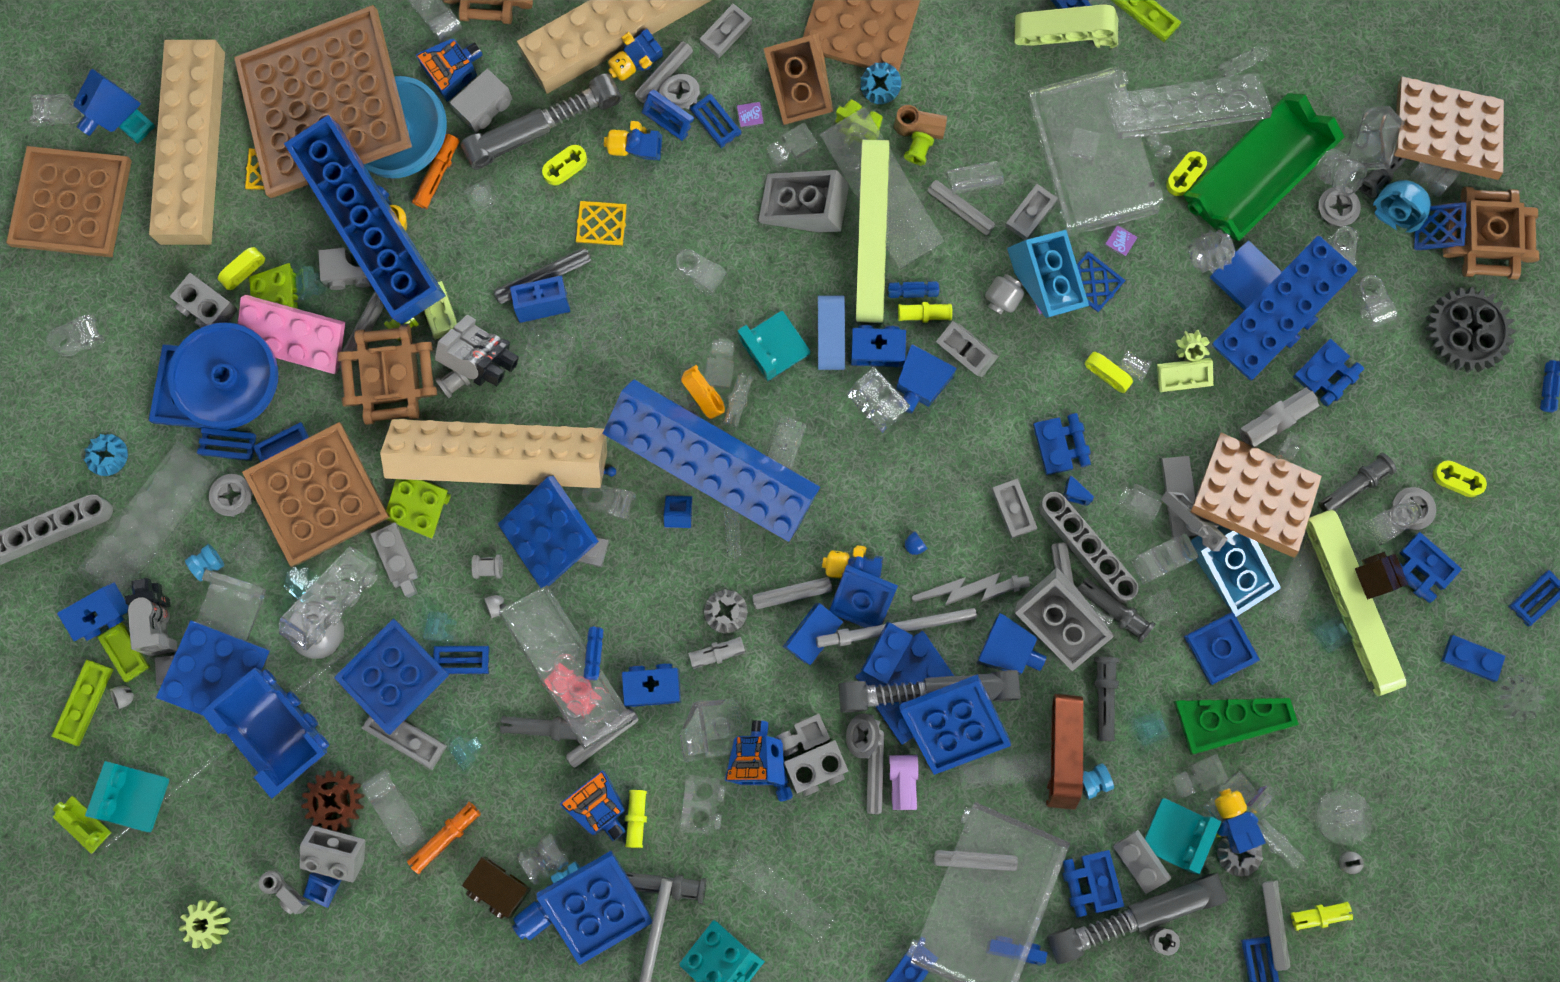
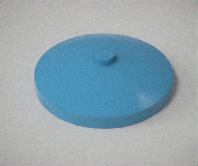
[364,76,447,178]

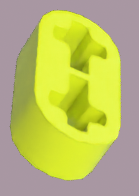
[542,145,587,185]
[1166,151,1207,196]
[218,247,265,290]
[1084,352,1133,393]
[1433,461,1487,497]

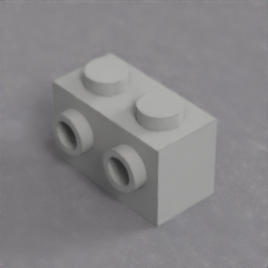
[450,68,513,133]
[300,825,365,883]

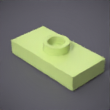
[424,281,457,340]
[1157,358,1214,392]

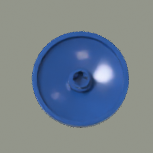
[168,323,279,429]

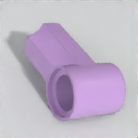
[889,755,918,810]

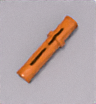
[412,134,460,210]
[407,802,481,874]

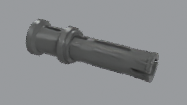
[1357,150,1407,198]
[1318,453,1397,512]
[1078,577,1156,643]
[1094,657,1119,741]
[500,716,586,743]
[624,871,707,904]

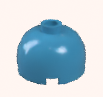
[1373,180,1431,232]

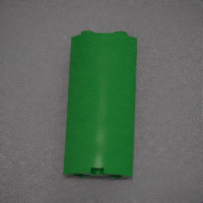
[1183,93,1345,241]

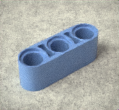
[818,296,845,370]

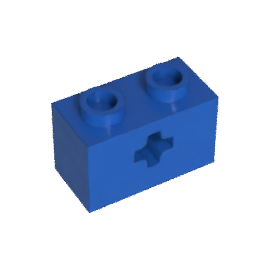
[851,325,906,367]
[57,582,129,641]
[622,664,681,707]

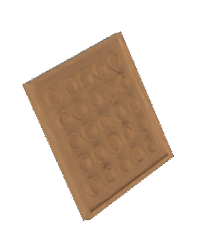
[234,5,412,198]

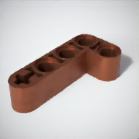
[1046,694,1083,810]

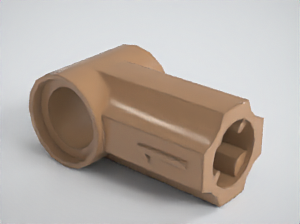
[894,105,947,140]

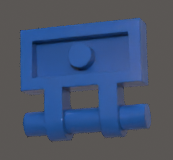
[1293,338,1364,406]
[1033,413,1091,476]
[1399,532,1462,603]
[1062,850,1124,917]

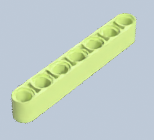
[856,140,889,323]
[1306,510,1406,696]

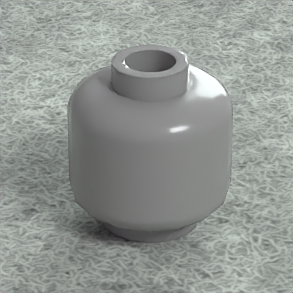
[985,274,1024,315]

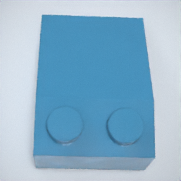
[1007,230,1089,318]
[1187,524,1281,617]

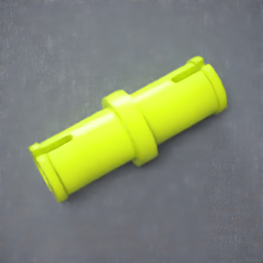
[898,302,952,323]
[625,790,647,848]
[1291,902,1353,931]

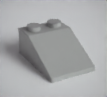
[758,170,849,232]
[1015,568,1114,671]

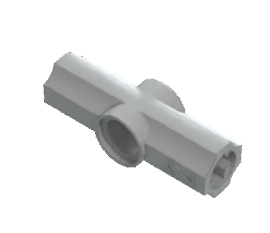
[1238,387,1320,448]

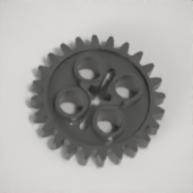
[1424,287,1516,373]

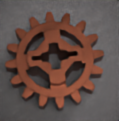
[301,771,365,832]

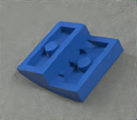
[1210,240,1282,310]

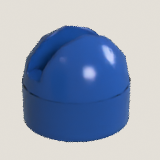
[905,532,928,555]

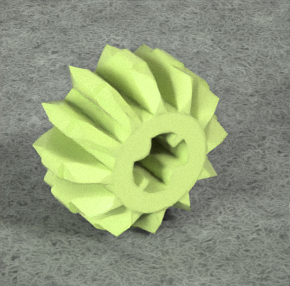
[179,900,231,949]

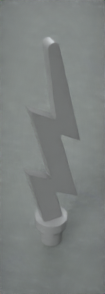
[912,573,1030,605]

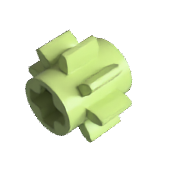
[1176,330,1210,361]

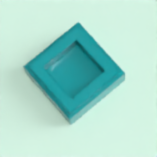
[119,109,156,144]

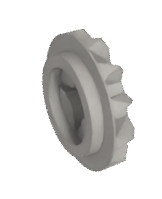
[659,74,701,110]
[1317,187,1361,228]
[209,474,253,517]
[1391,487,1436,530]
[704,589,748,633]
[846,713,884,758]
[1217,836,1263,876]

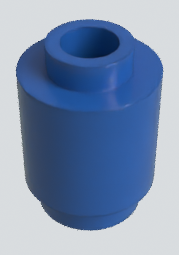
[512,901,552,940]

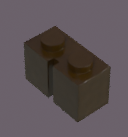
[1355,551,1408,600]
[462,857,531,919]

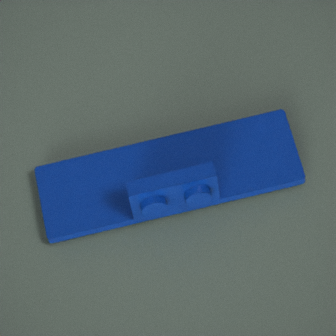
[1212,236,1358,380]

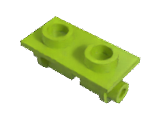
[53,796,112,854]

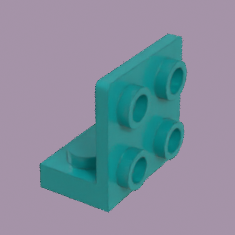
[738,311,810,382]
[85,761,169,832]
[1144,798,1222,874]
[679,920,765,982]

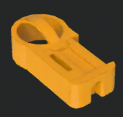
[681,365,725,419]

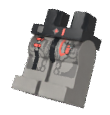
[435,315,519,387]
[125,578,177,656]

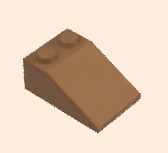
[764,33,833,125]

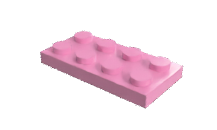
[238,295,345,374]

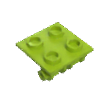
[249,263,298,309]
[386,479,451,539]

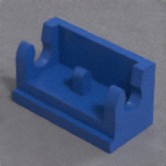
[510,275,571,323]
[783,603,843,665]

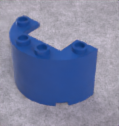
[201,668,329,799]

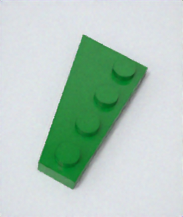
[1173,698,1299,755]

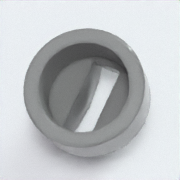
[484,595,506,619]
[110,685,134,709]
[1339,851,1364,874]

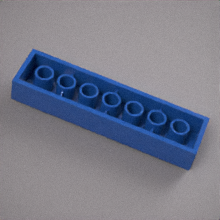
[284,115,446,325]
[602,380,821,542]

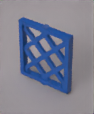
[1414,202,1467,250]
[1077,251,1125,312]

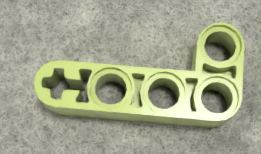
[1015,5,1118,48]

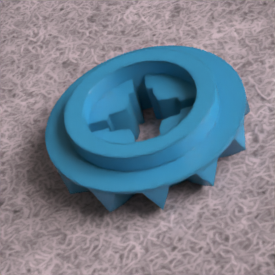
[861,62,901,104]
[83,434,128,476]

